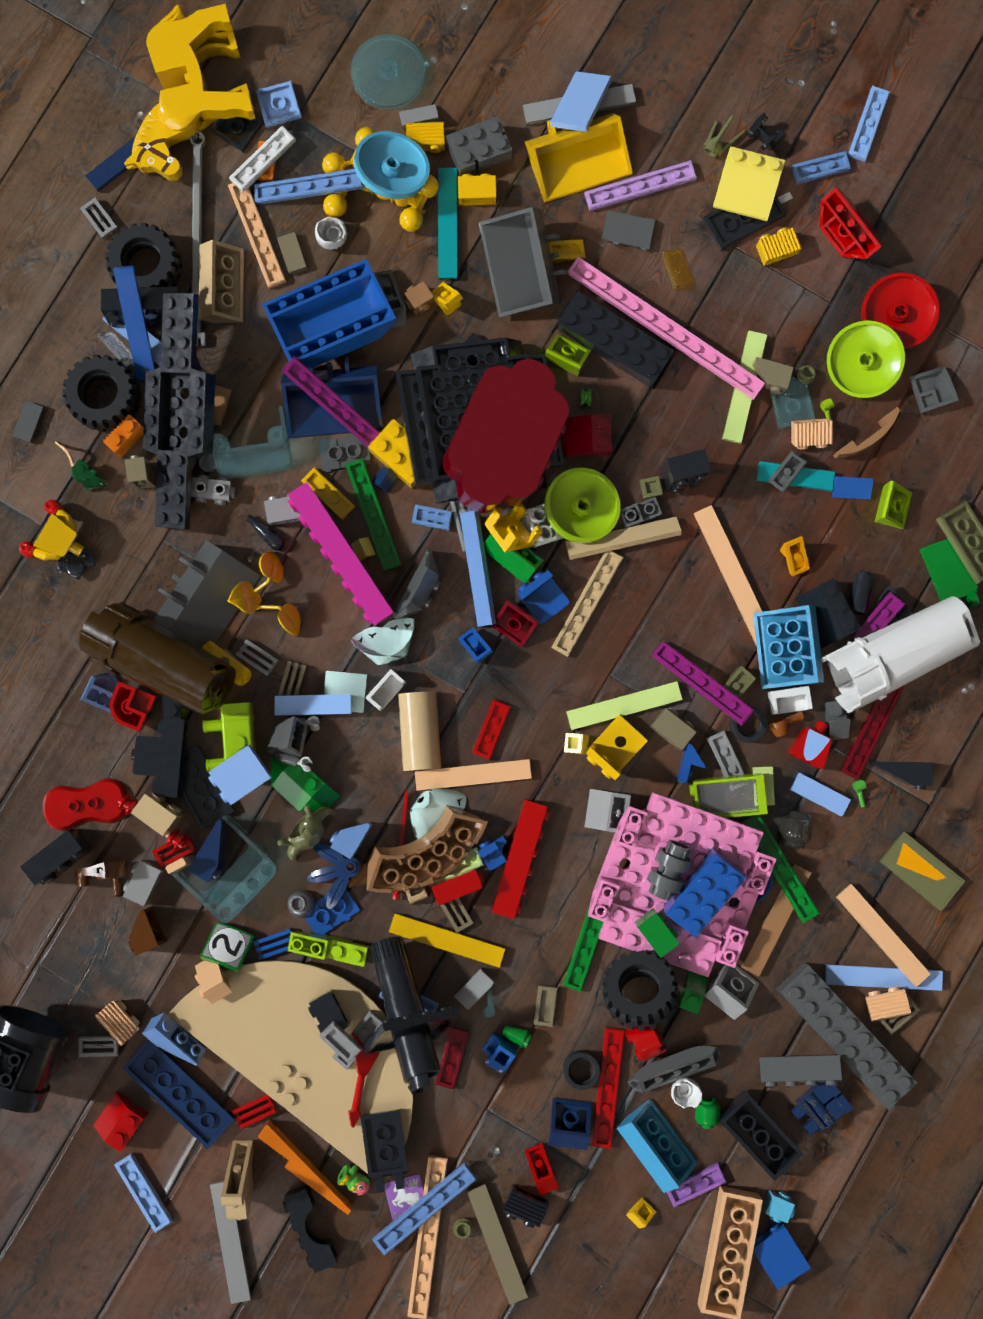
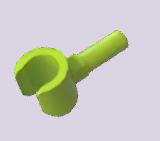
[820,398,834,419]

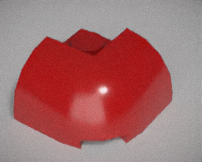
[109,681,157,732]

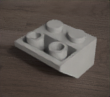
[584,789,631,833]

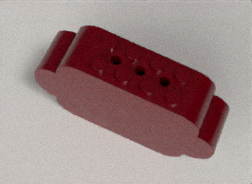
[443,359,569,513]

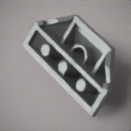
[392,548,441,619]

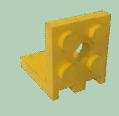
[586,714,648,780]

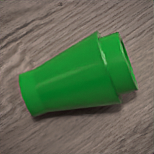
[502,1025,532,1048]

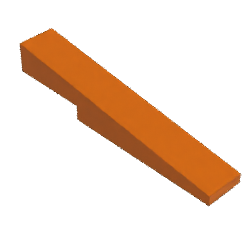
[258,1119,353,1215]

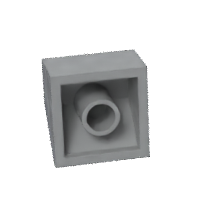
[705,964,759,1020]

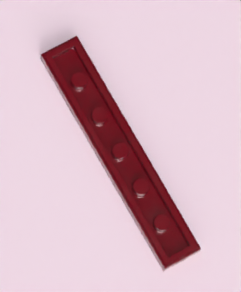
[840,685,905,780]

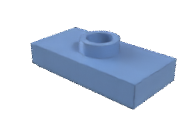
[412,504,453,531]

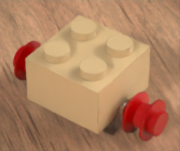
[117,793,187,851]

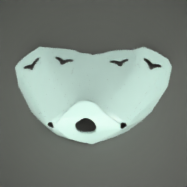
[351,618,414,665]
[410,788,466,840]

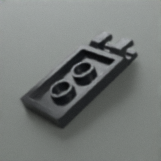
[360,1109,408,1193]

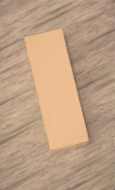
[166,855,196,874]

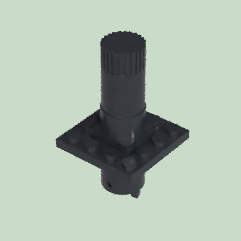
[362,936,460,1094]

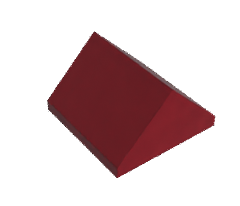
[491,599,540,648]

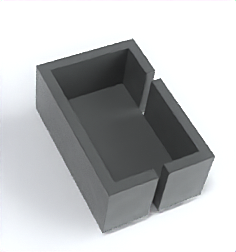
[446,116,512,176]

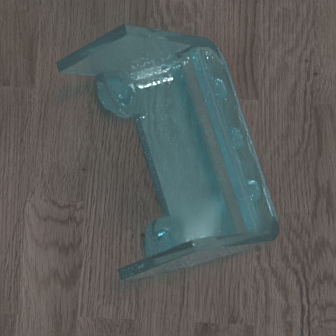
[212,406,292,479]

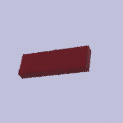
[435,1026,469,1090]

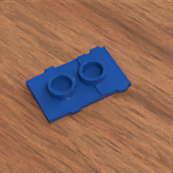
[305,889,360,935]

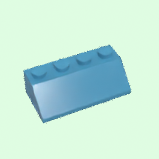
[617,1099,697,1193]

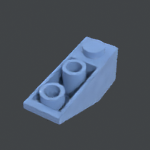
[142,1013,206,1066]

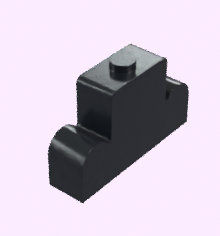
[131,719,189,798]

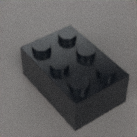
[660,449,711,493]
[20,828,92,885]

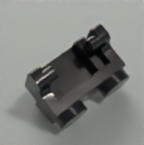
[747,112,785,151]

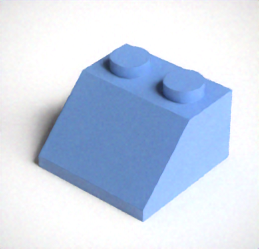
[330,822,373,859]

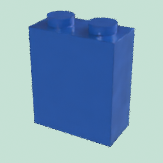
[753,1222,811,1290]

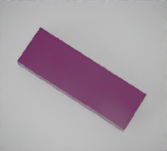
[852,592,905,639]

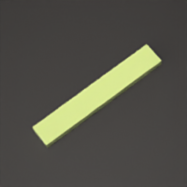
[722,330,767,444]
[566,681,682,730]

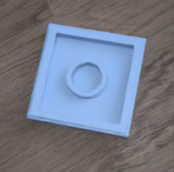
[255,81,302,128]

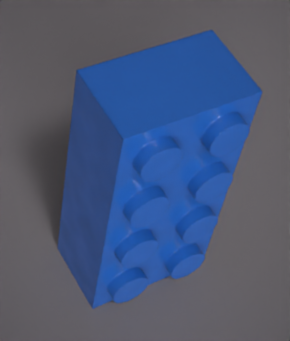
[663,848,746,938]

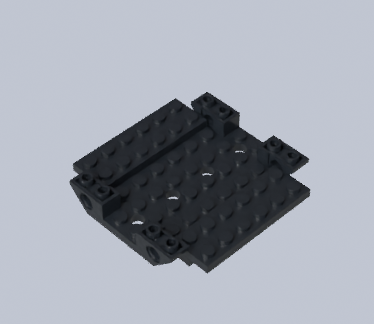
[395,337,565,504]

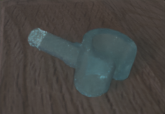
[483,989,495,1018]

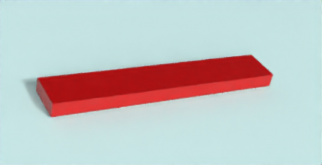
[591,1027,625,1149]

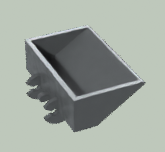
[479,207,567,317]
[153,540,260,648]

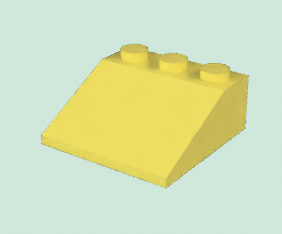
[713,146,785,221]

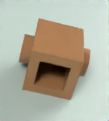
[404,281,434,315]

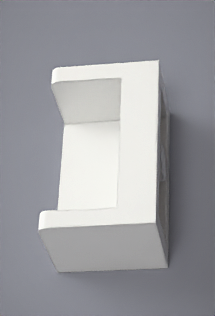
[365,669,406,711]
[767,686,812,715]

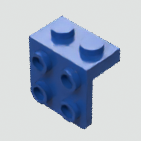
[517,570,569,625]

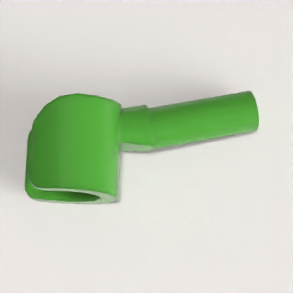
[852,779,867,807]

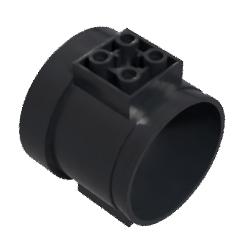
[0,1005,70,1113]

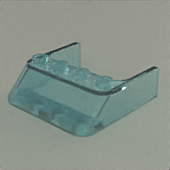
[171,814,277,923]

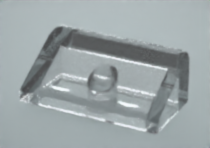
[97,331,133,367]

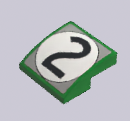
[200,922,255,972]

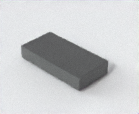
[12,401,45,443]

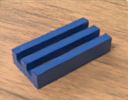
[253,928,292,960]

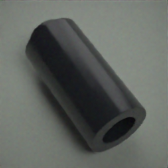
[848,571,874,615]

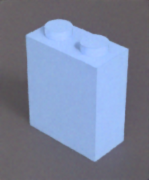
[208,745,272,805]

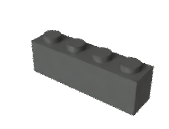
[759,1055,842,1088]

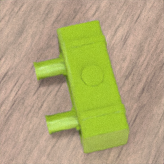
[203,702,256,771]

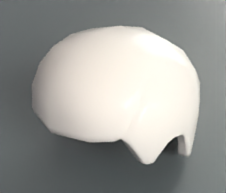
[671,1078,703,1109]

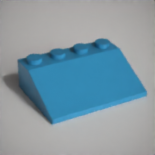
[753,605,824,689]

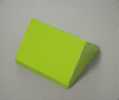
[545,334,591,376]
[875,481,912,529]

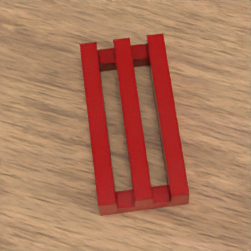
[152,833,197,868]
[232,1094,277,1129]

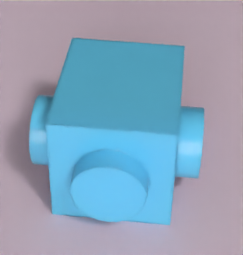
[762,1190,795,1223]

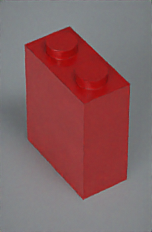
[431,869,484,906]

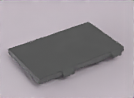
[601,210,655,251]
[318,435,371,473]

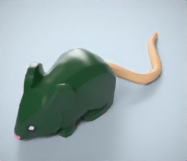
[55,441,108,491]

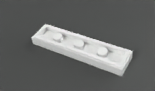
[229,126,296,193]

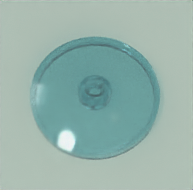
[351,34,425,109]

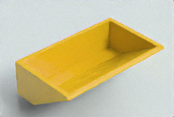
[525,113,633,203]

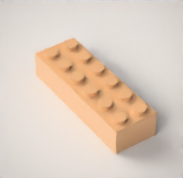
[697,1185,763,1319]

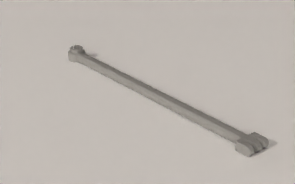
[190,132,206,347]

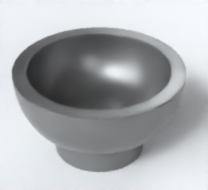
[288,890,315,918]

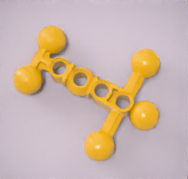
[322,127,439,232]

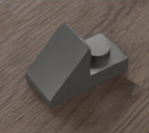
[823,701,850,740]

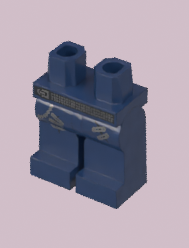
[791,1083,854,1136]

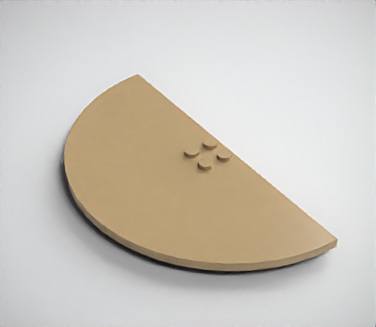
[168,960,413,1184]

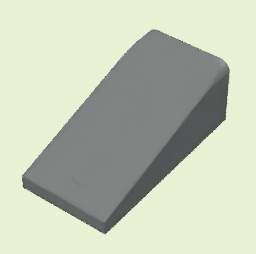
[454,968,495,1010]

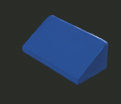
[832,476,873,500]

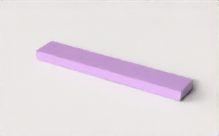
[584,160,697,211]

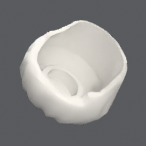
[315,217,348,250]

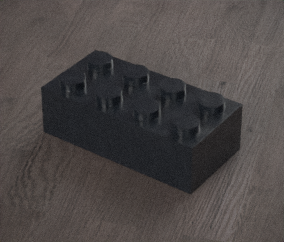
[101,286,181,328]
[719,1089,803,1181]

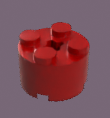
[625,1026,667,1062]

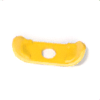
[202,641,251,686]

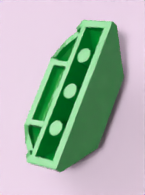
[271,756,341,812]

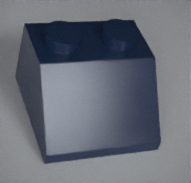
[548,1098,591,1150]

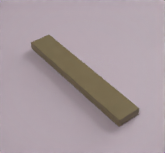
[467,1183,528,1305]

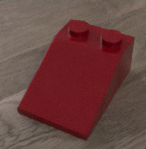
[560,414,612,458]

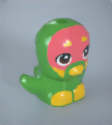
[337,1164,370,1196]

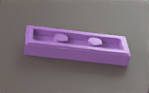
[667,1162,727,1207]

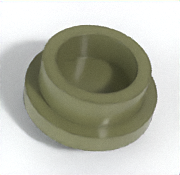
[796,365,815,384]
[453,1218,473,1239]

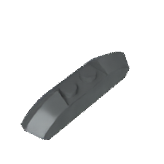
[627,1046,721,1093]

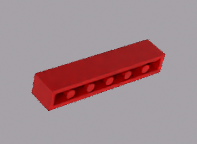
[491,800,550,919]

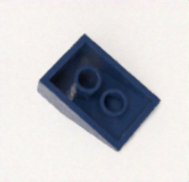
[187,818,228,883]

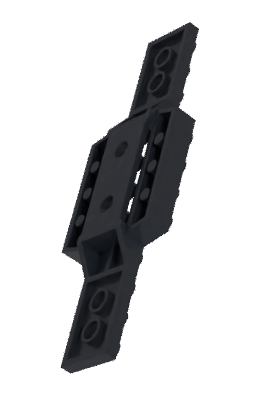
[143,293,216,529]

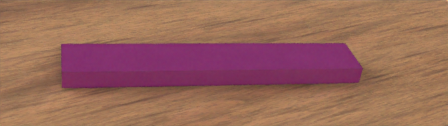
[282,356,380,447]
[651,641,754,726]

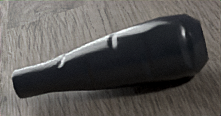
[246,515,285,551]

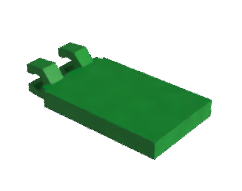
[920,539,980,608]

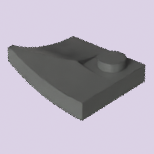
[909,366,959,413]

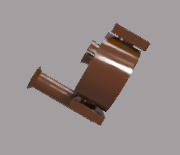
[75,860,128,897]

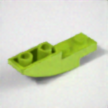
[288,931,369,967]

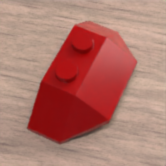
[819,187,883,259]

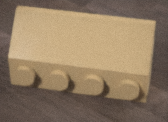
[198,239,244,323]

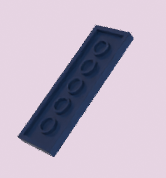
[122,1039,235,1149]

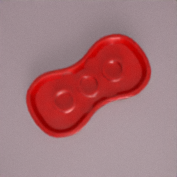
[43,778,127,831]

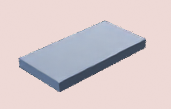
[550,71,611,132]

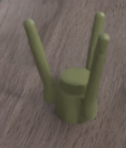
[703,115,746,158]

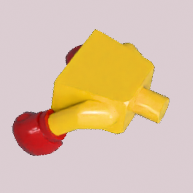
[19,499,84,561]

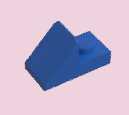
[458,628,493,663]
[677,744,706,783]

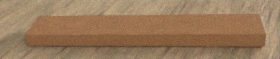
[741,864,811,977]

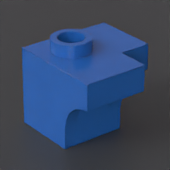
[478,835,507,871]
[482,1032,518,1073]

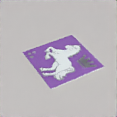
[385,1174,424,1220]

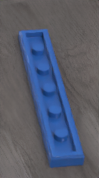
[113,266,155,381]

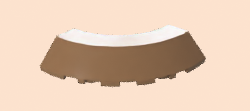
[367,805,488,893]

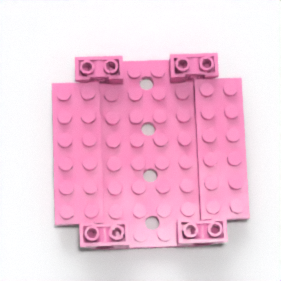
[588,792,776,977]

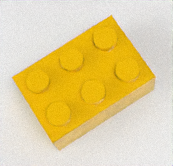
[368,419,414,489]

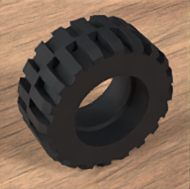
[105,223,182,288]
[62,354,141,432]
[602,950,679,1031]

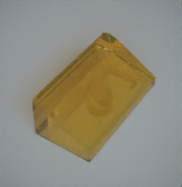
[661,249,692,290]

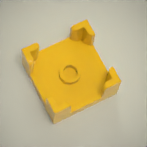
[485,504,543,553]

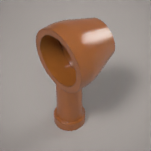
[768,711,804,737]

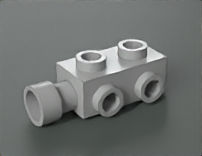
[191,475,236,506]

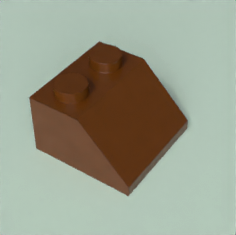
[129,906,167,956]

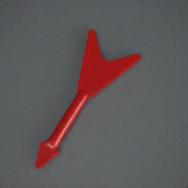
[348,1032,380,1128]

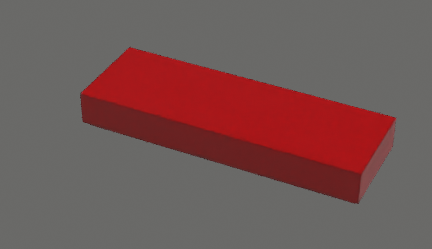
[472,700,511,760]

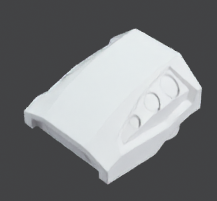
[521,504,564,548]

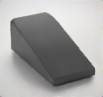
[768,450,807,492]

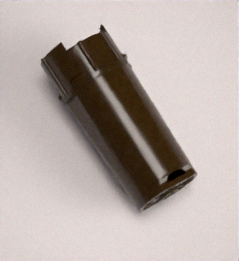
[79,602,236,714]

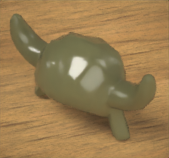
[278,805,334,862]

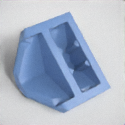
[80,673,120,713]

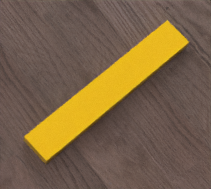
[389,913,505,968]

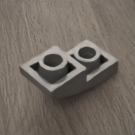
[620,497,663,528]

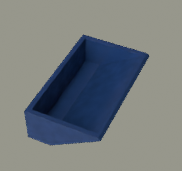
[281,356,383,438]

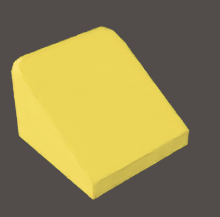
[564,733,589,754]

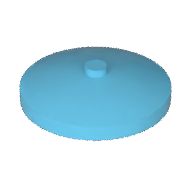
[354,131,430,199]

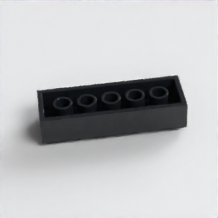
[556,291,674,388]

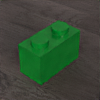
[635,908,680,958]

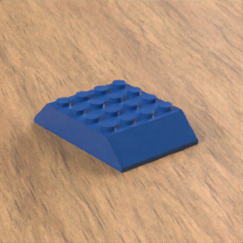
[262,259,397,368]

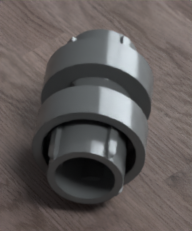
[647,840,693,900]

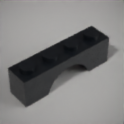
[283,1184,339,1273]

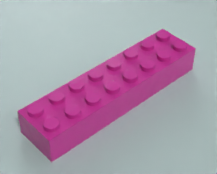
[287,482,394,626]

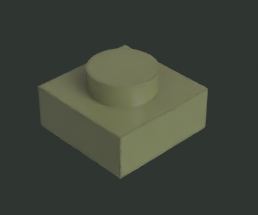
[639,476,663,499]

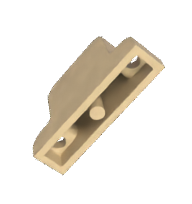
[221,1140,253,1220]

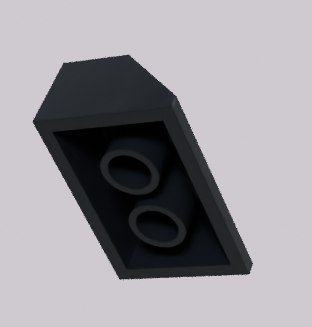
[796,578,861,648]

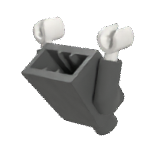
[264,716,320,772]

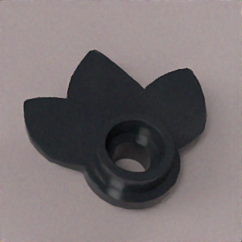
[57,549,95,579]

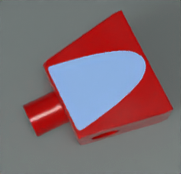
[786,721,832,769]

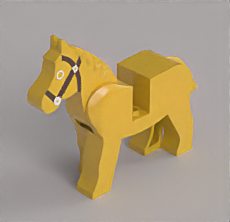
[124,4,256,181]

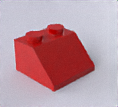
[93,1092,148,1153]

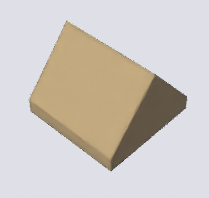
[406,886,429,905]

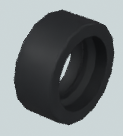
[729,706,768,742]
[563,1050,601,1090]

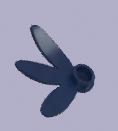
[307,843,361,909]

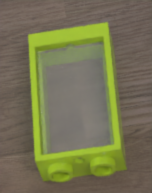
[689,773,768,818]

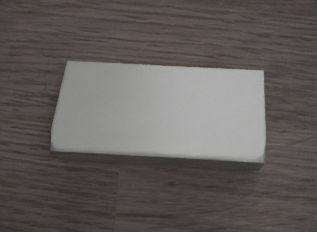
[399,104,439,131]

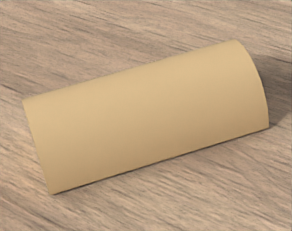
[398,692,441,771]

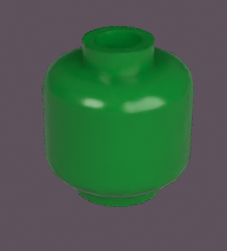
[695,1097,721,1129]

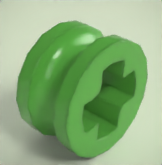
[580,389,591,406]

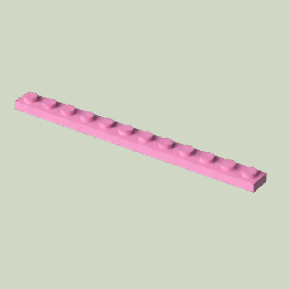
[567,257,765,400]

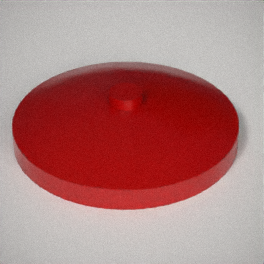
[861,273,940,350]

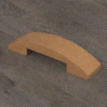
[833,407,900,459]

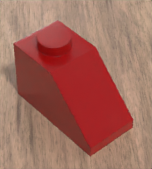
[524,1143,559,1195]

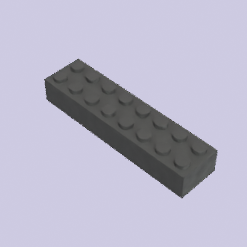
[776,963,917,1110]

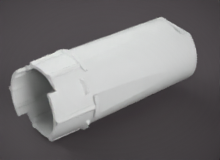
[821,596,980,713]

